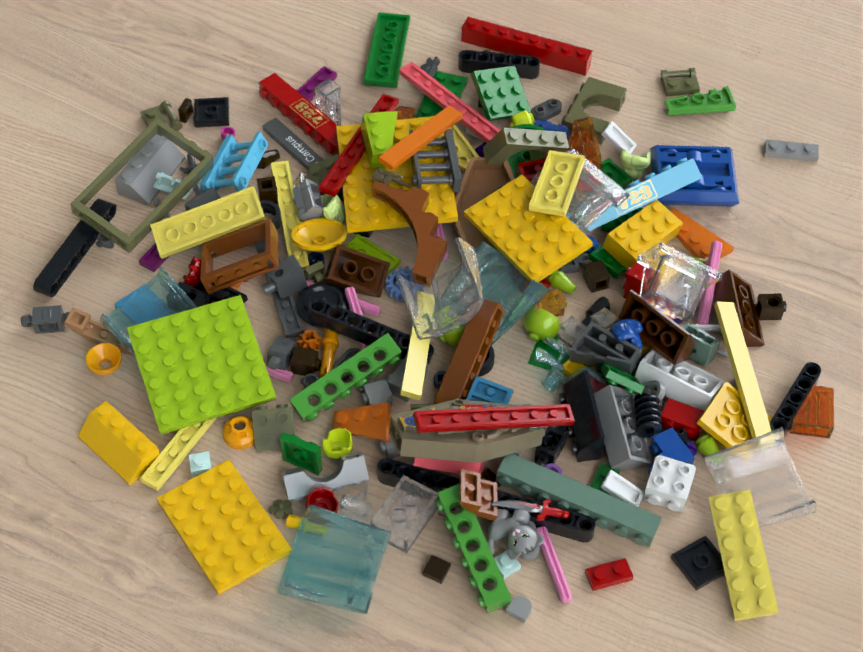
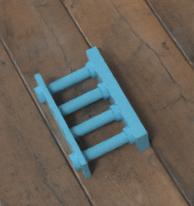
[200,131,269,192]

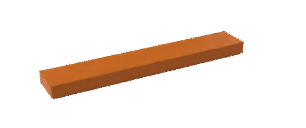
[378,105,463,170]

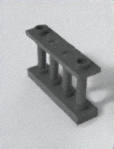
[409,129,462,192]

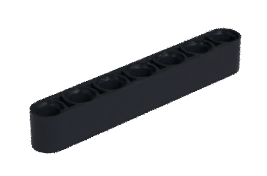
[33,198,117,297]
[306,298,434,365]

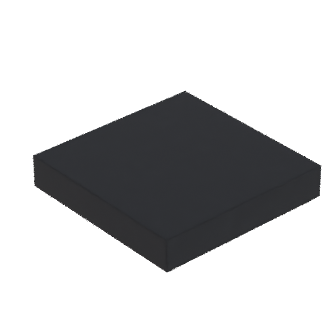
[194,97,229,127]
[671,536,725,591]

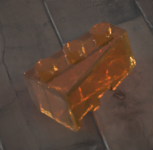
[568,117,603,173]

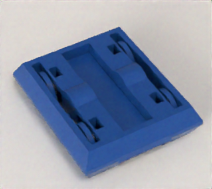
[650,145,739,207]

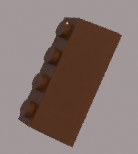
[714,269,765,347]
[617,290,695,365]

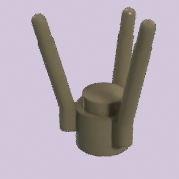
[372,168,411,187]

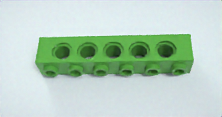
[289,333,402,423]
[436,484,512,613]

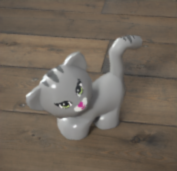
[487,509,544,560]

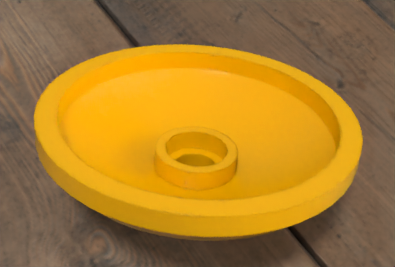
[291,218,347,252]

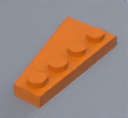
[669,208,734,265]

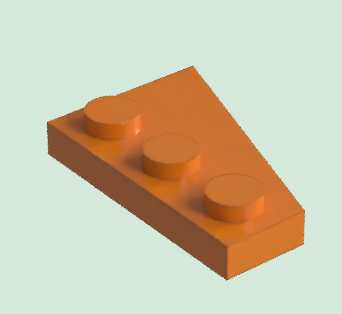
[333,402,391,443]

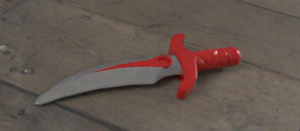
[491,499,569,521]

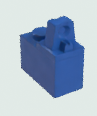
[648,427,695,475]

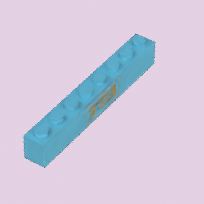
[566,157,702,233]

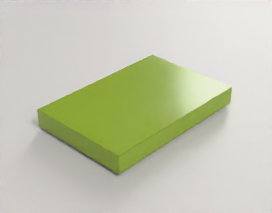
[345,234,401,278]

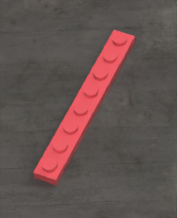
[399,62,500,143]

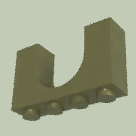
[562,77,627,145]
[483,127,569,165]

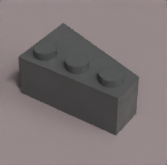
[570,321,642,375]

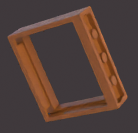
[200,218,279,294]

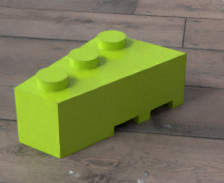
[361,111,398,169]

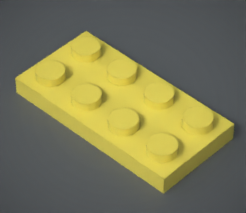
[529,150,585,217]

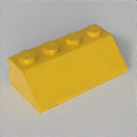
[78,401,160,486]

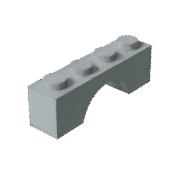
[361,379,400,459]
[281,452,369,501]

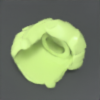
[620,149,651,179]
[318,194,346,223]

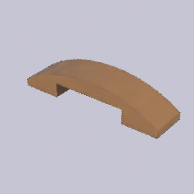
[64,307,135,355]

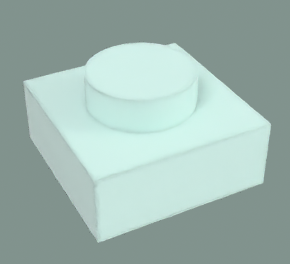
[189,451,212,476]
[494,549,521,579]

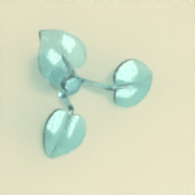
[535,336,611,392]

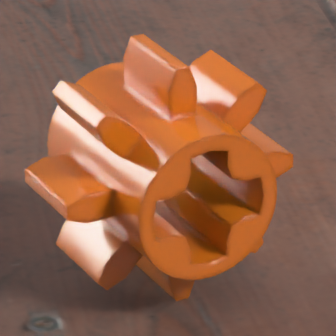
[298,330,322,351]

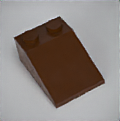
[323,244,390,298]

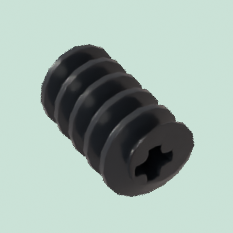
[634,393,662,438]

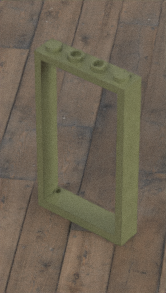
[71,118,213,253]

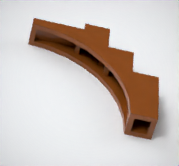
[372,181,447,287]

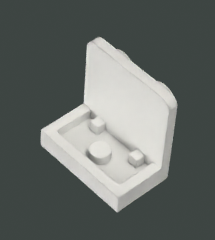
[643,455,696,512]

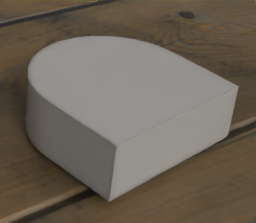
[506,596,532,623]

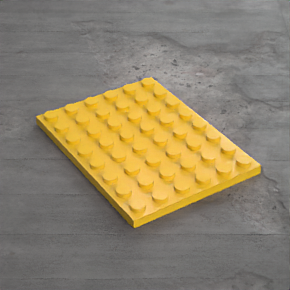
[336,116,458,233]

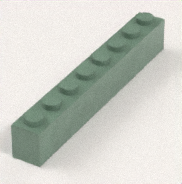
[496,454,662,547]

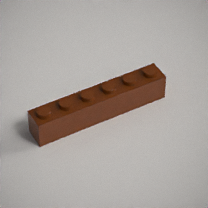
[434,298,505,404]

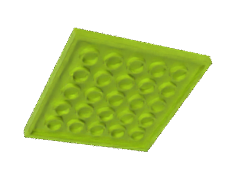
[127,295,276,435]

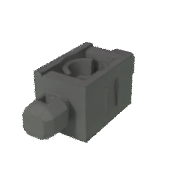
[21,305,70,334]
[266,336,297,371]

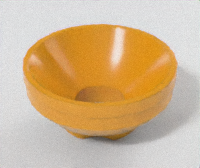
[85,343,122,375]
[222,415,255,449]

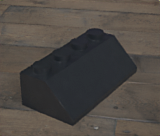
[559,371,605,462]

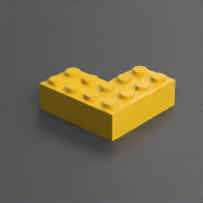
[602,200,686,294]

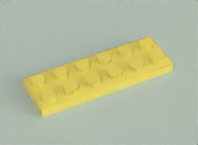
[150,186,266,259]
[708,489,779,621]

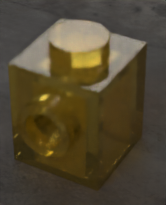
[537,289,567,317]

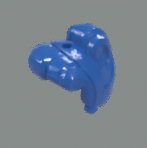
[610,319,643,349]

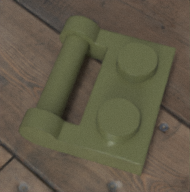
[661,68,700,96]
[141,101,182,136]

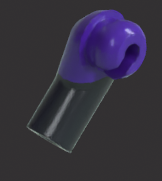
[676,428,697,456]

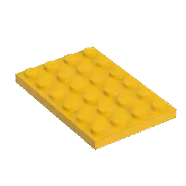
[464,175,593,286]
[156,459,292,595]

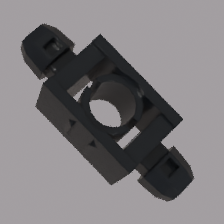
[535,425,567,467]

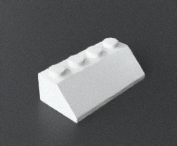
[635,349,725,411]

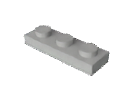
[765,139,819,162]

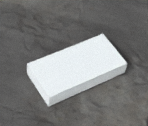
[601,121,637,154]
[600,470,645,507]

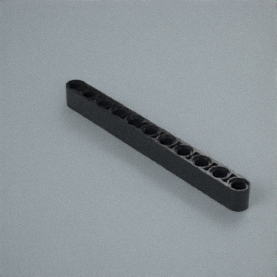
[377,458,595,543]

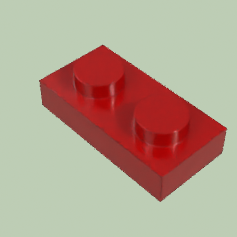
[585,558,634,591]

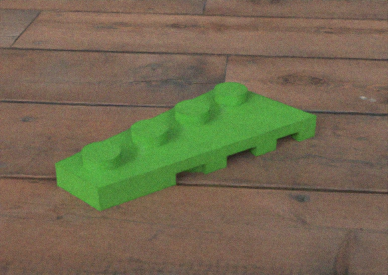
[665,86,736,116]

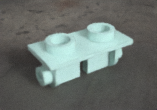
[153,172,193,201]

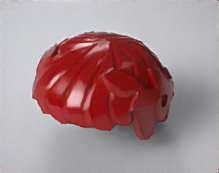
[183,256,201,287]
[305,487,339,522]

